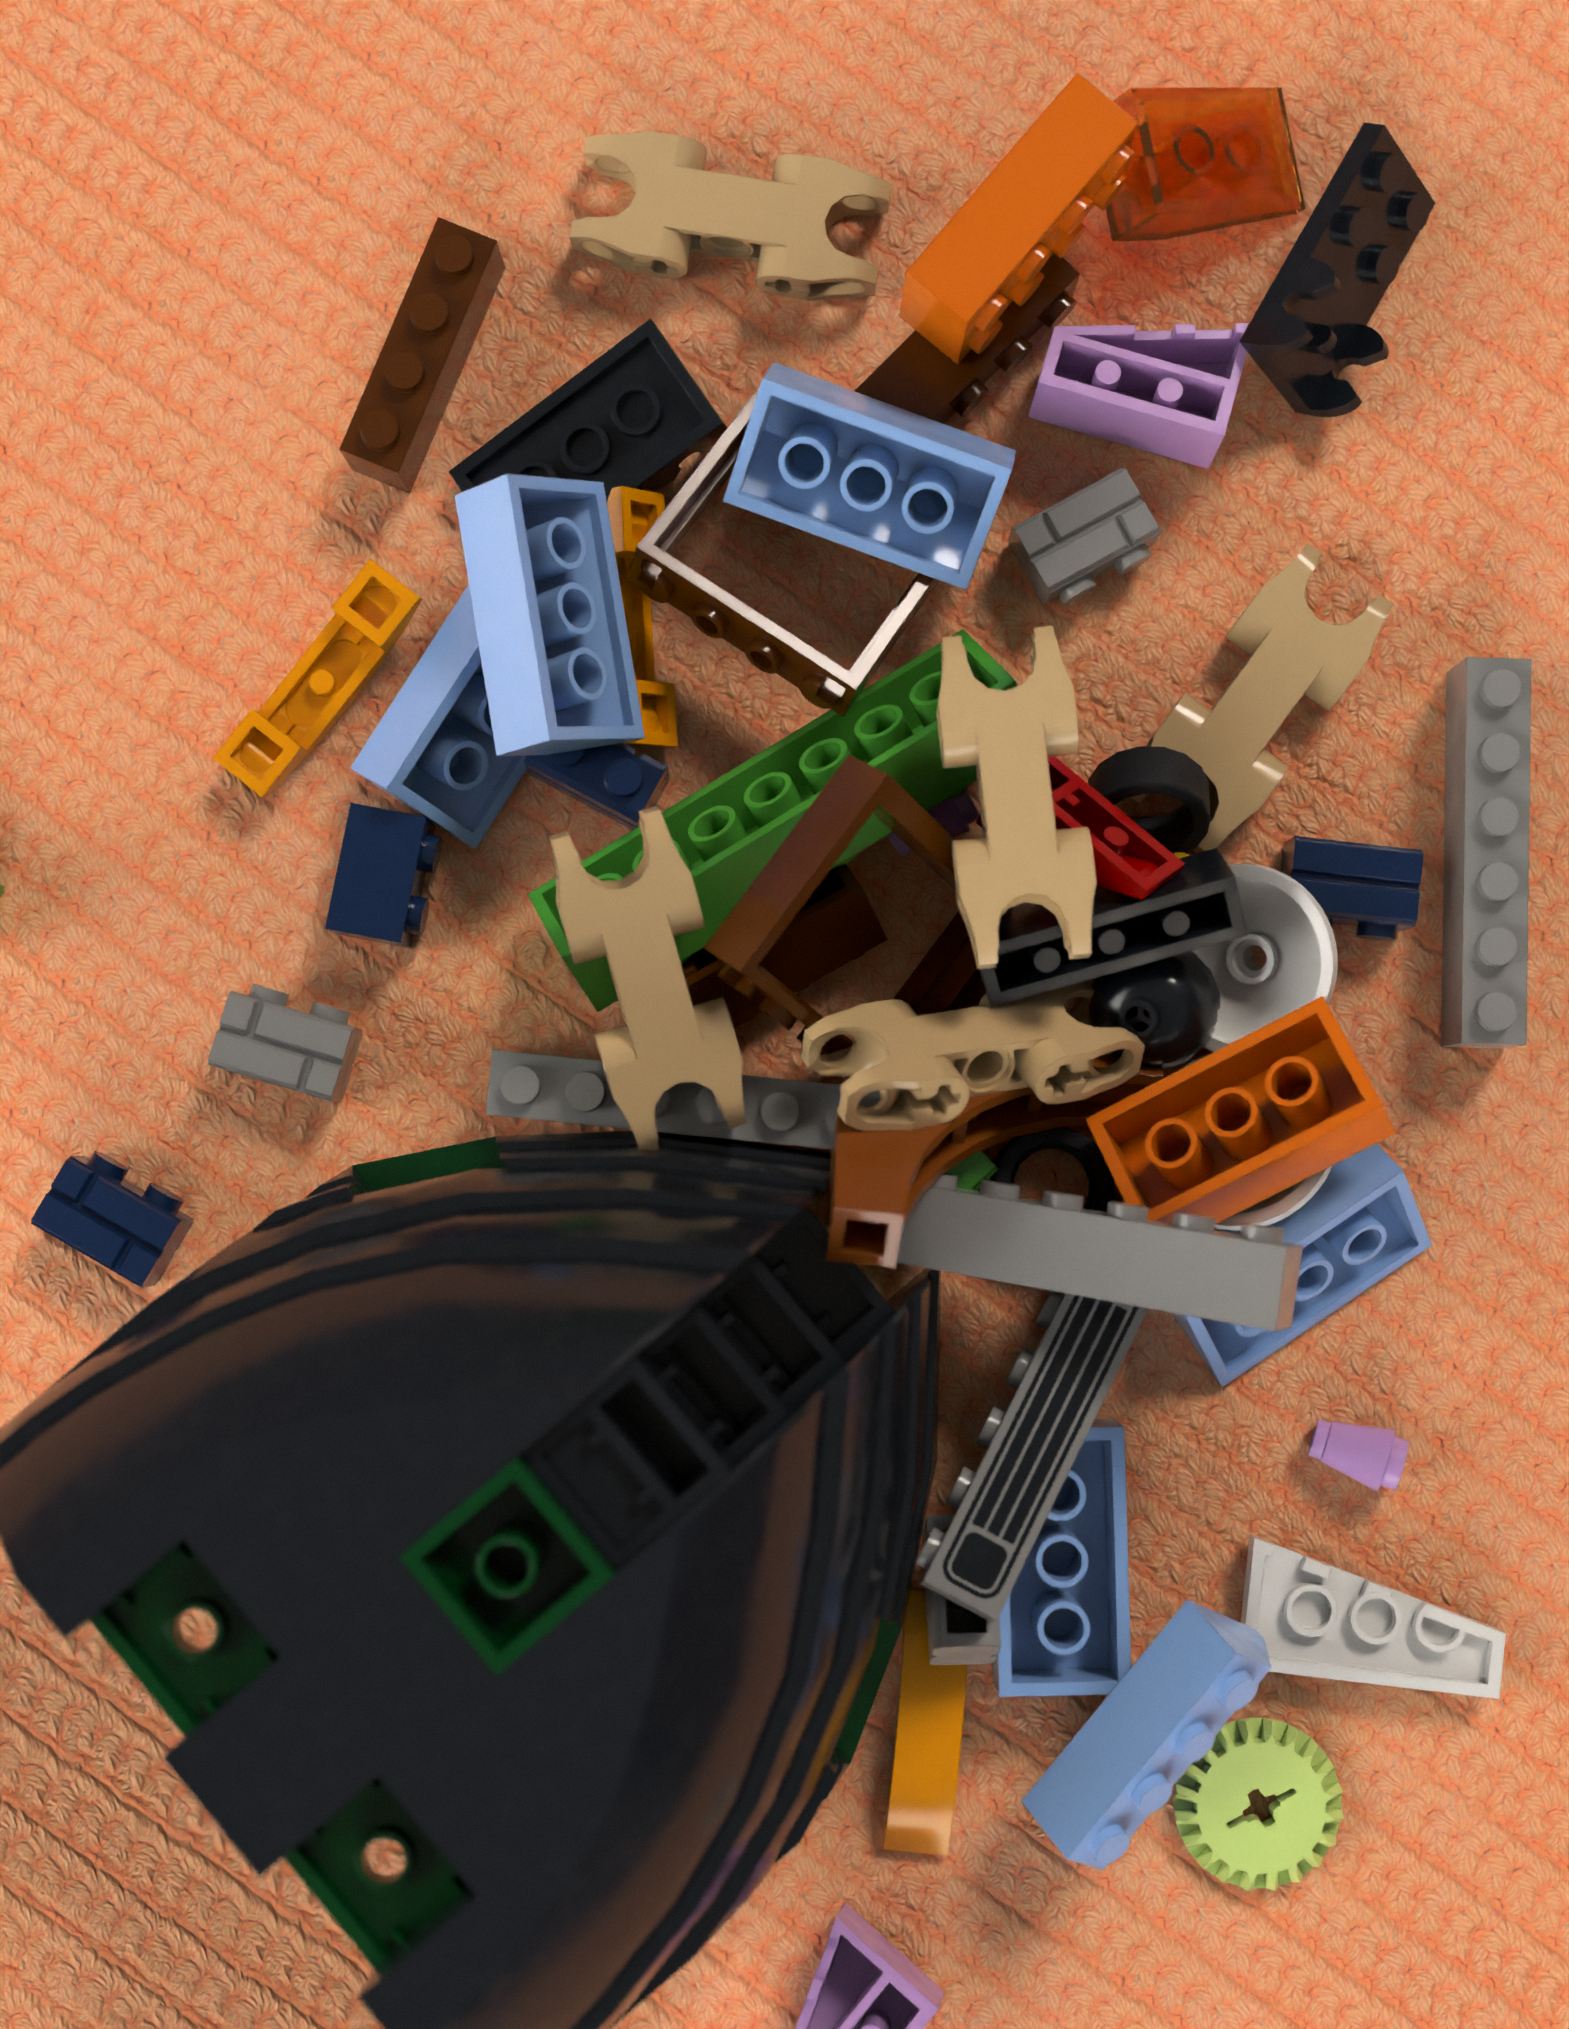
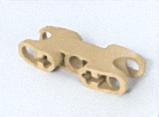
[570,131,892,301]
[1124,544,1393,853]
[936,626,1097,969]
[549,806,747,1150]
[801,981,1145,1131]

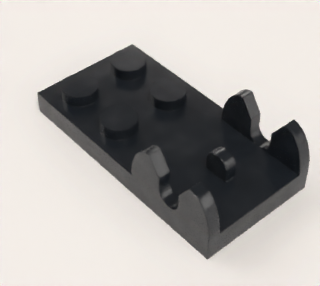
[1239,123,1436,417]
[449,318,727,501]

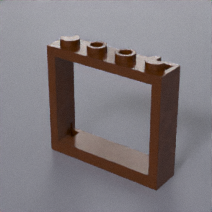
[629,384,940,717]
[704,755,981,1080]

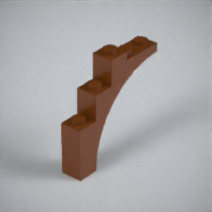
[826,1054,1164,1268]

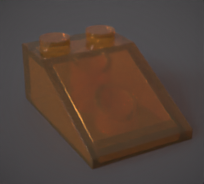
[1106,87,1306,242]

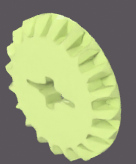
[1173,1717,1344,1891]

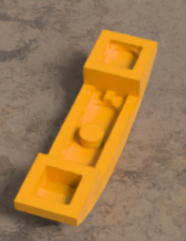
[607,486,678,748]
[213,558,422,799]
[883,1588,968,1856]

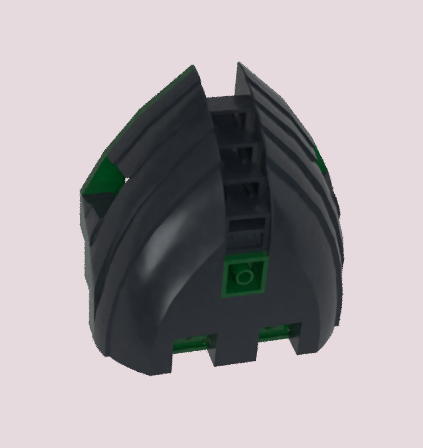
[0,1131,941,2029]

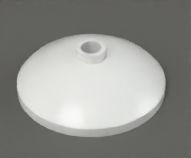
[1192,864,1338,1052]

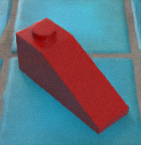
[976,756,1185,900]

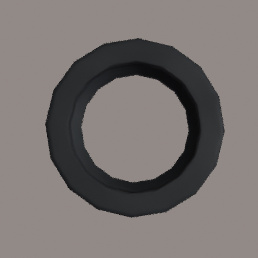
[1088,746,1210,853]
[990,1127,1114,1213]

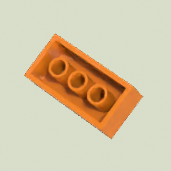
[899,72,1139,365]
[1086,996,1397,1224]

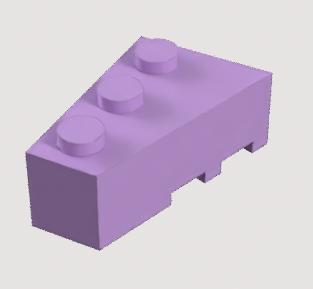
[1028,323,1249,469]
[795,1902,945,2029]

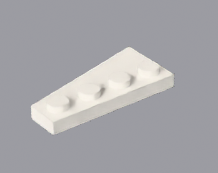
[1240,1534,1506,1699]

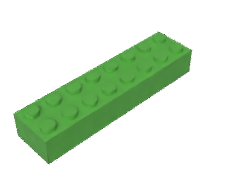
[527,629,1018,1012]

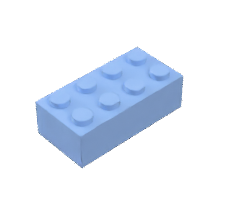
[992,1419,1131,1697]

